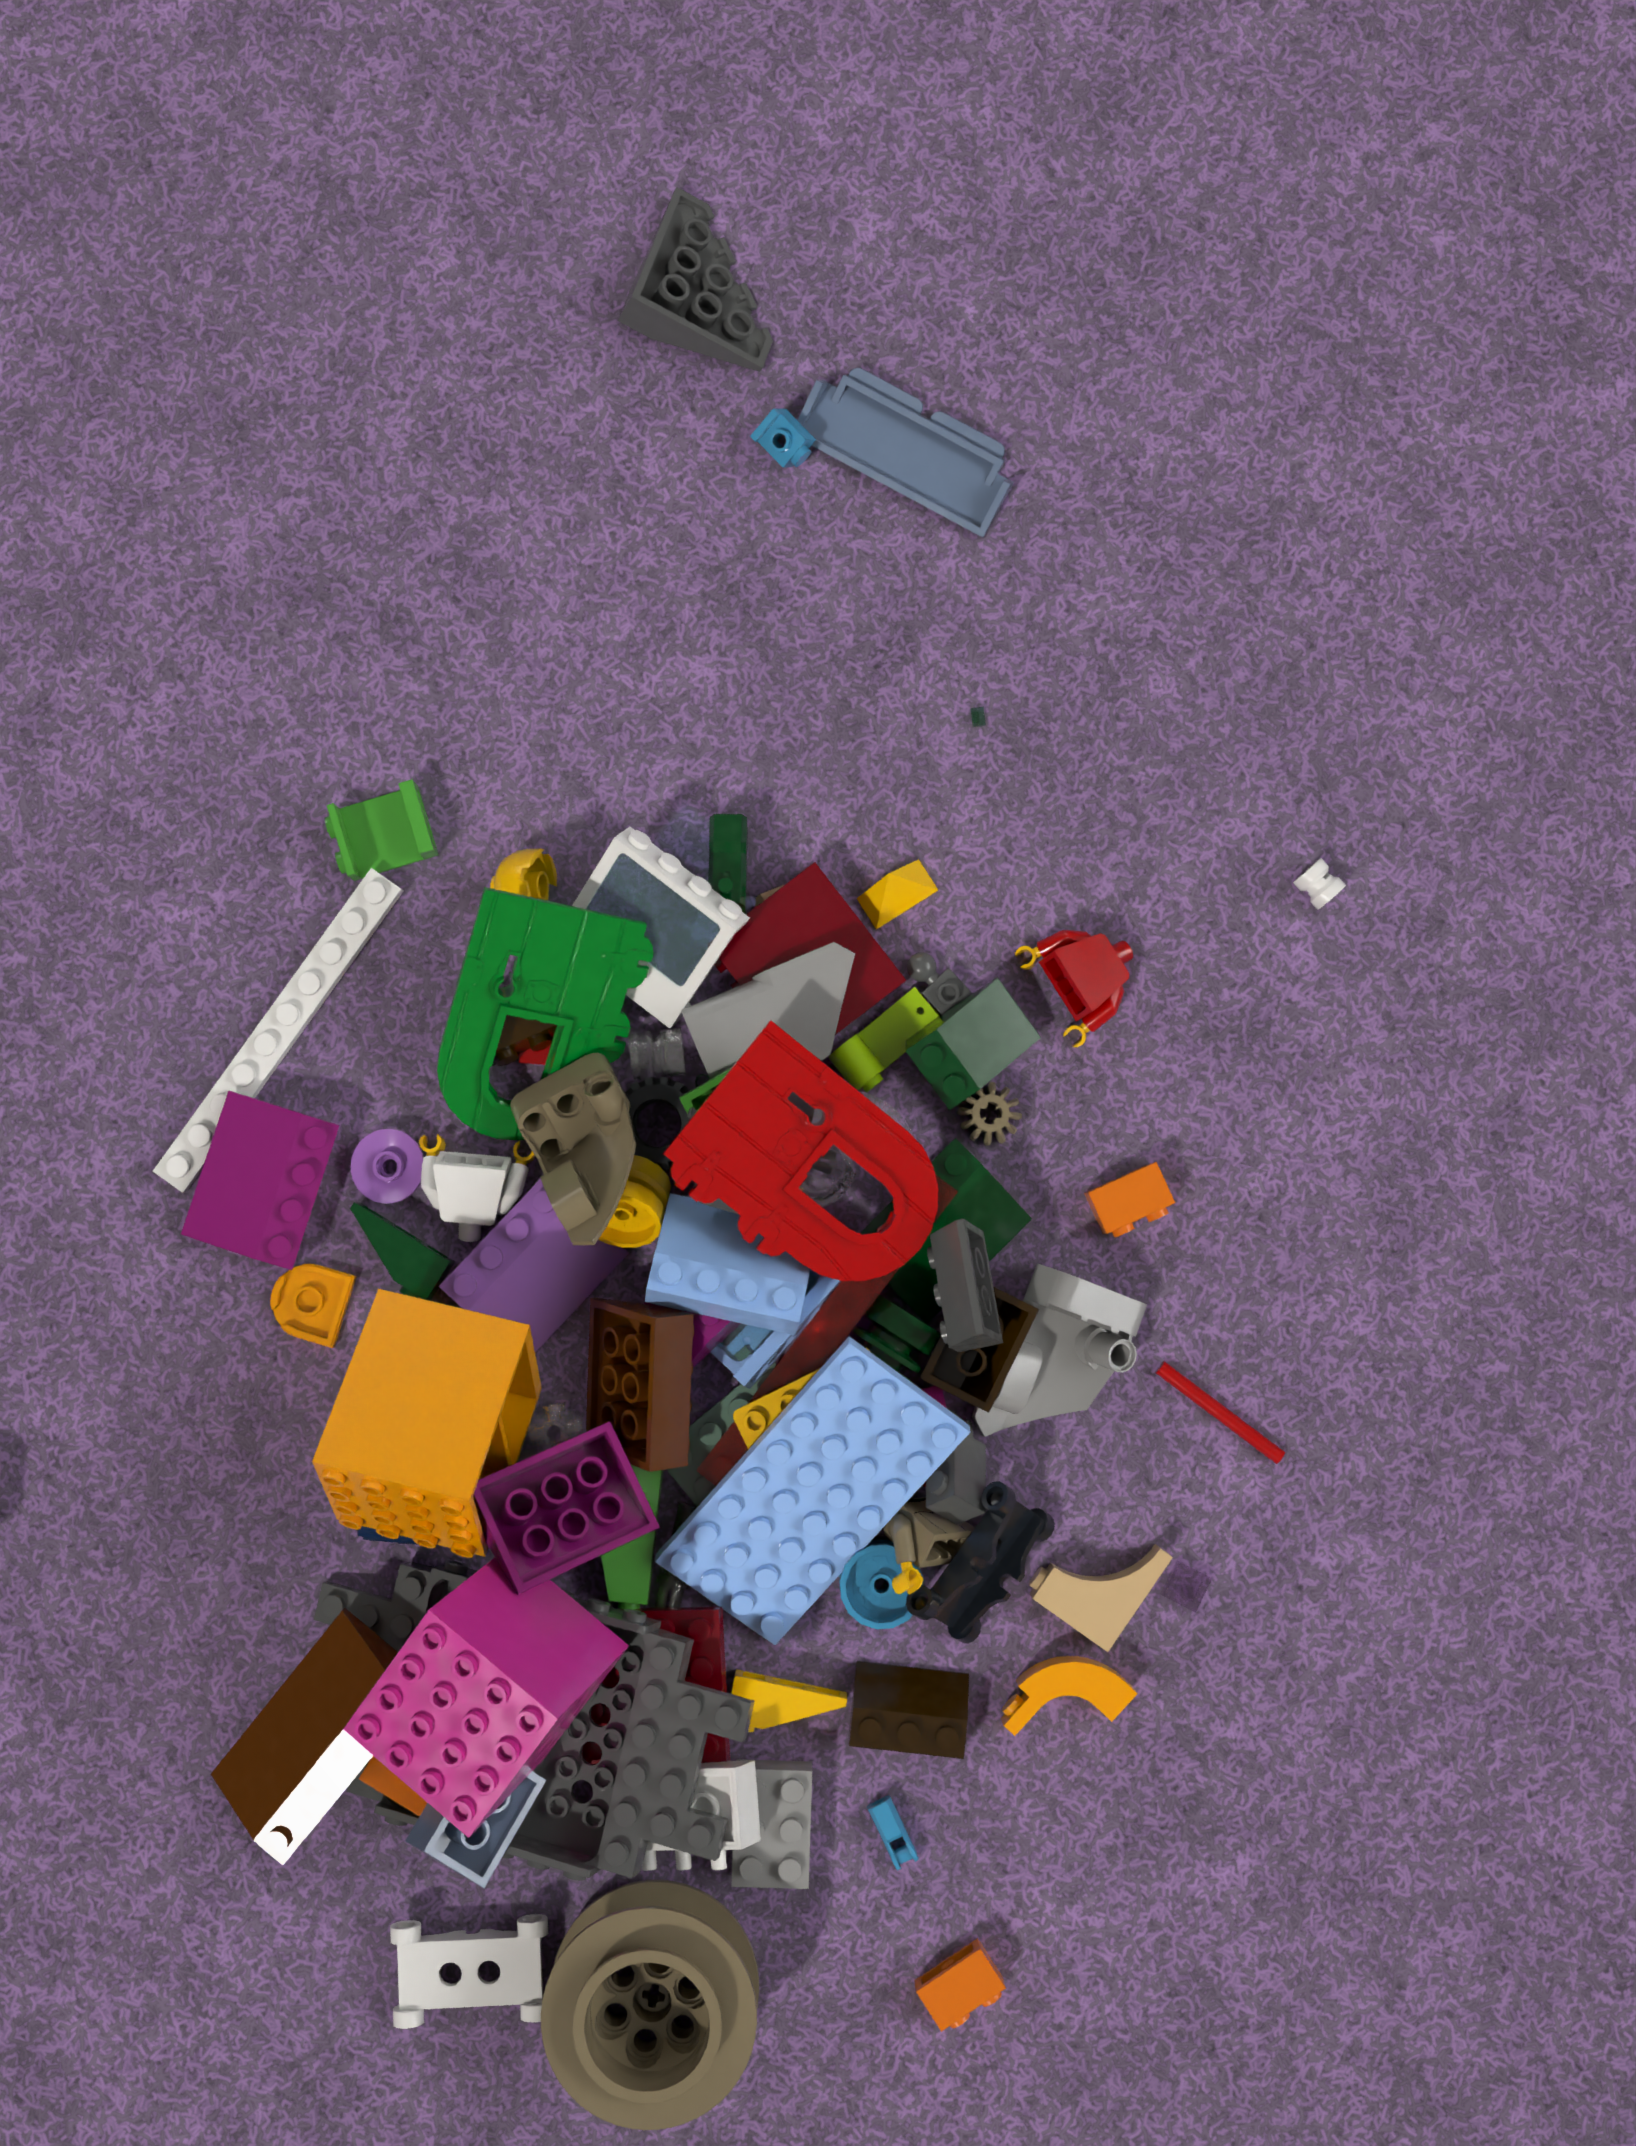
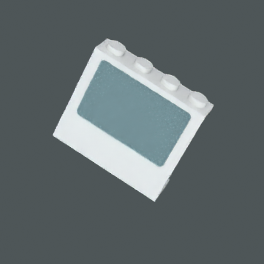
[572,827,750,1028]

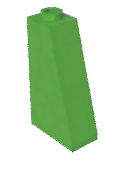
[601,1464,663,1610]

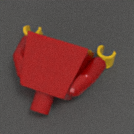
[1015,929,1133,1047]

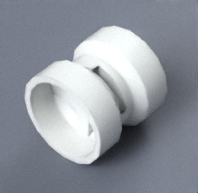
[1293,858,1346,910]

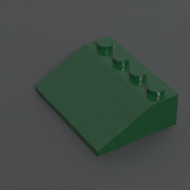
[860,1138,1032,1324]

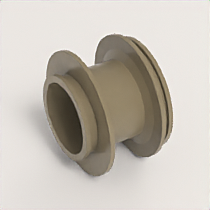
[541,1880,759,2130]

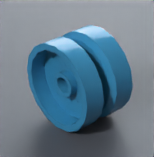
[839,1537,923,1629]

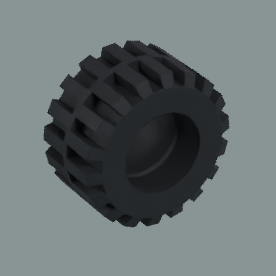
[624,1077,691,1172]

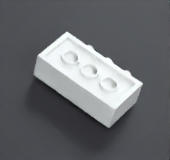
[642,1760,761,1871]

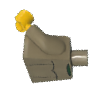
[884,1497,975,1595]

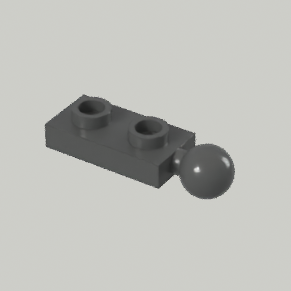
[907,952,973,1016]

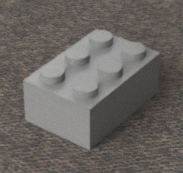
[731,1759,812,1889]

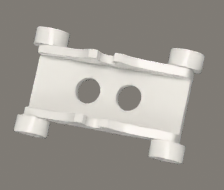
[390,1914,548,2029]

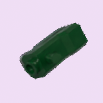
[708,814,748,914]

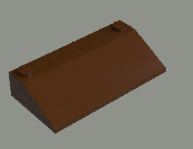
[211,1608,398,1865]

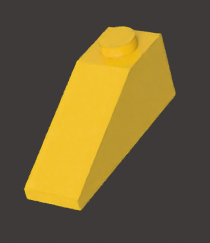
[731,1669,847,1732]

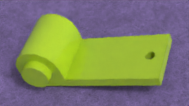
[828,987,940,1093]

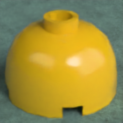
[490,848,557,901]

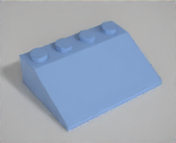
[645,1193,810,1335]

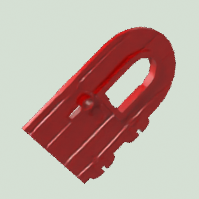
[663,1020,939,1281]

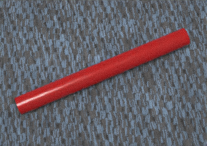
[1155,1361,1285,1464]

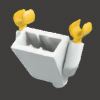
[419,1134,535,1242]

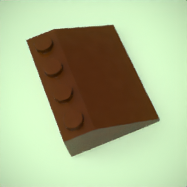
[586,1298,694,1472]

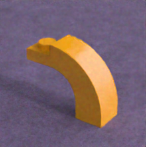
[1001,1656,1138,1736]

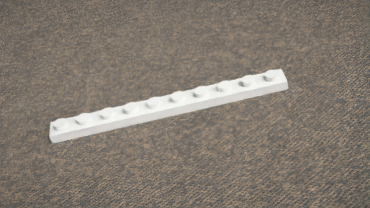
[153,868,404,1193]

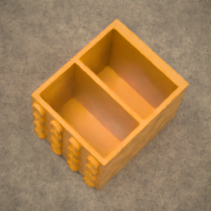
[312,1289,542,1558]

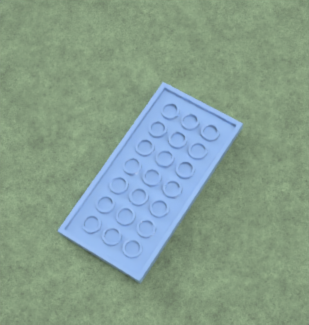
[655,1336,970,1645]

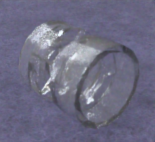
[629,1027,686,1081]

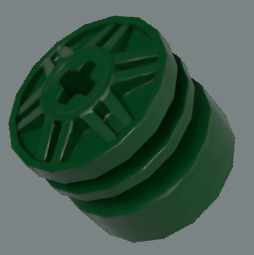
[851,1292,941,1382]

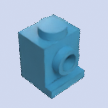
[750,408,816,468]

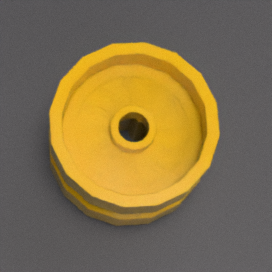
[598,1155,671,1248]

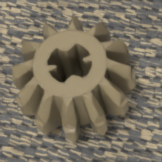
[957,1082,1022,1146]

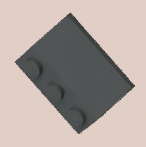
[927,1219,1003,1352]

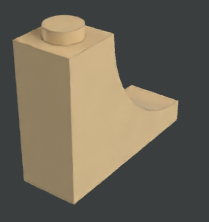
[1029,1544,1173,1652]

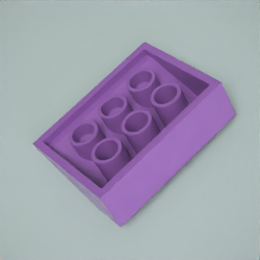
[439,1179,629,1353]

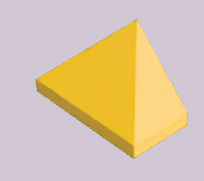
[857,859,938,930]

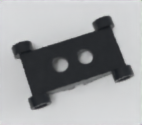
[906,1481,1055,1644]

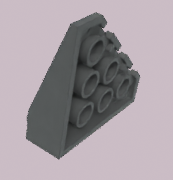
[618,187,773,372]

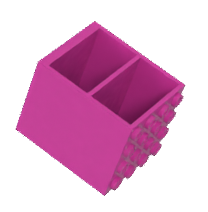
[343,1557,629,1838]

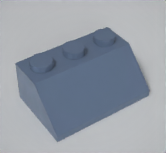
[405,1771,546,1888]

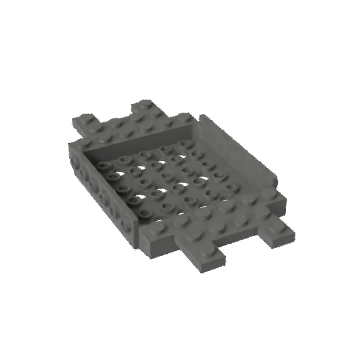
[314,1560,755,1881]

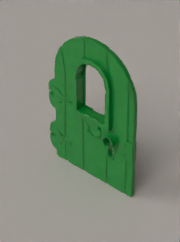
[436,887,654,1141]

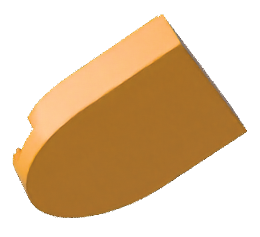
[270,1264,357,1348]

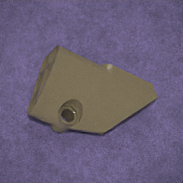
[510,1053,636,1245]

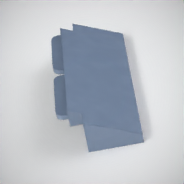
[797,368,1014,537]

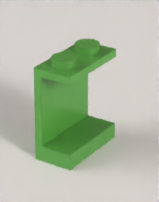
[324,779,439,881]

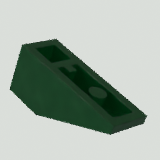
[350,1202,455,1300]

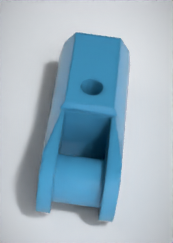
[867,1795,919,1871]

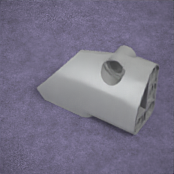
[681,942,855,1079]
[972,1263,1147,1437]

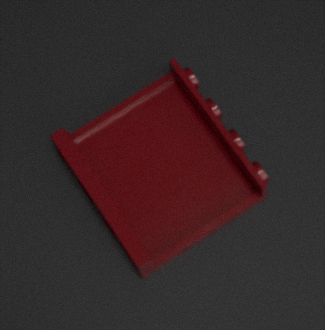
[708,862,906,1035]

